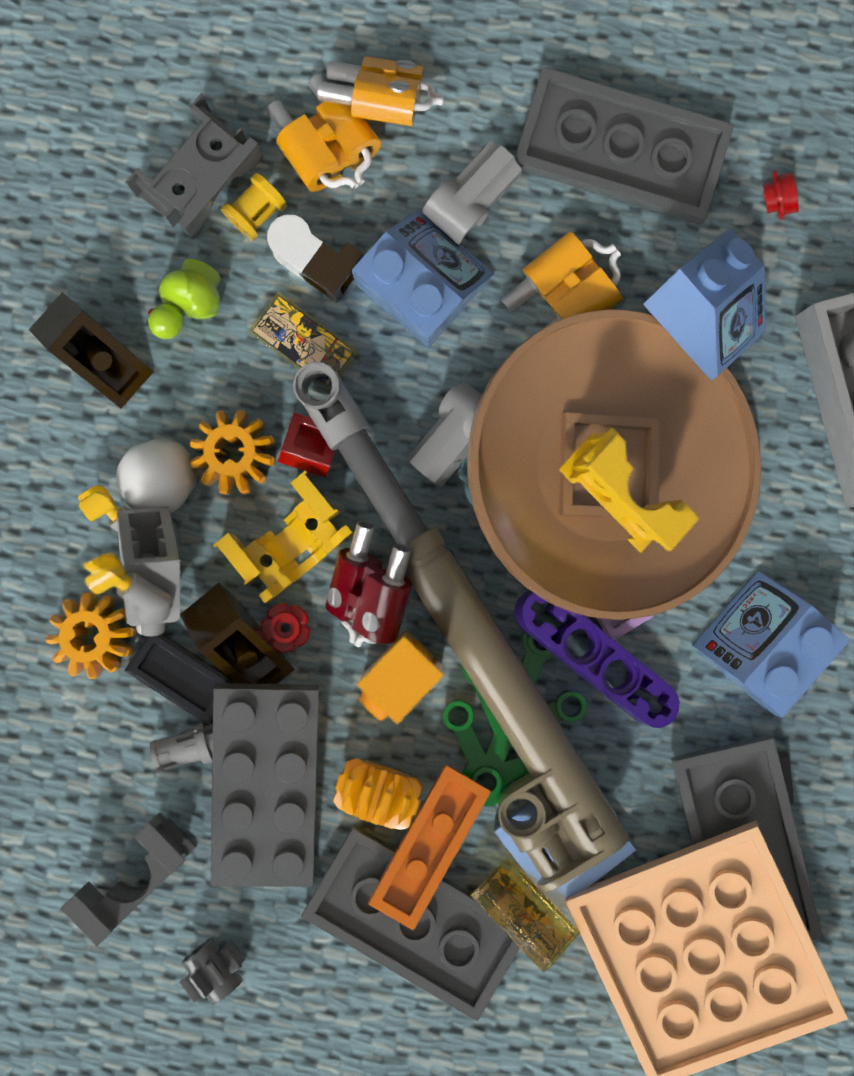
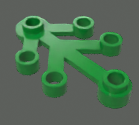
[443,619,587,807]

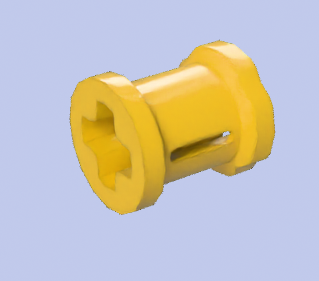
[220,173,287,242]

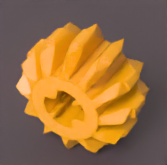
[190,409,276,495]
[45,592,136,679]
[333,758,423,830]

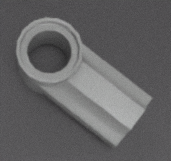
[422,141,522,246]
[406,382,482,488]

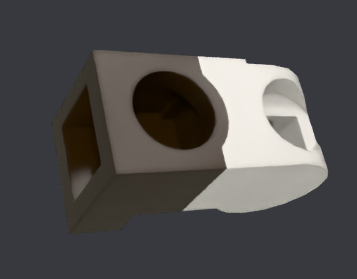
[267,214,364,303]

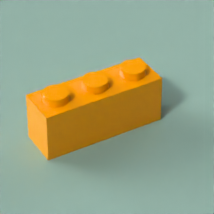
[357,629,444,724]

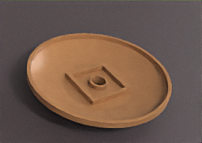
[467,310,761,620]

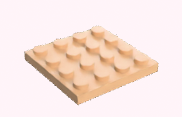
[566,820,848,1076]

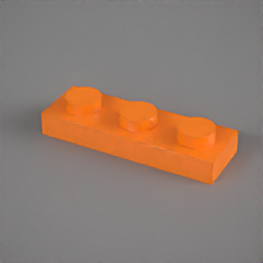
[368,764,491,931]

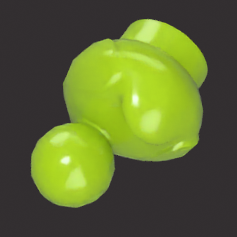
[148,259,221,339]

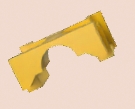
[558,427,699,553]
[213,471,354,603]

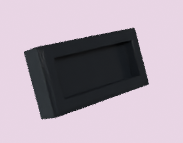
[124,633,235,725]

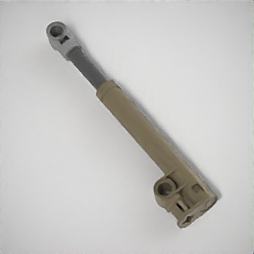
[293,362,630,892]

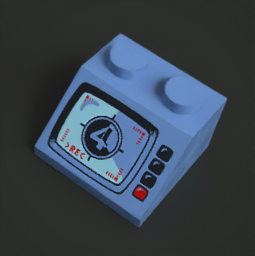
[352,209,494,348]
[643,228,766,381]
[692,571,851,718]

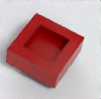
[278,412,335,478]

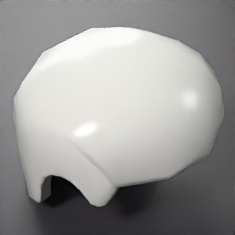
[116,438,197,514]

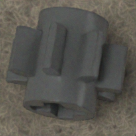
[179,937,245,1005]

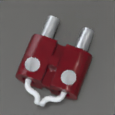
[325,521,412,647]

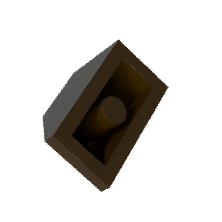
[29,292,154,409]
[180,583,295,684]

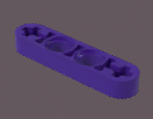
[514,590,680,728]

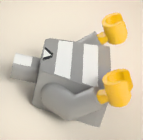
[78,485,180,636]

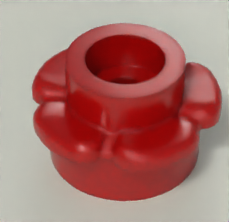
[762,170,799,220]
[261,603,310,653]

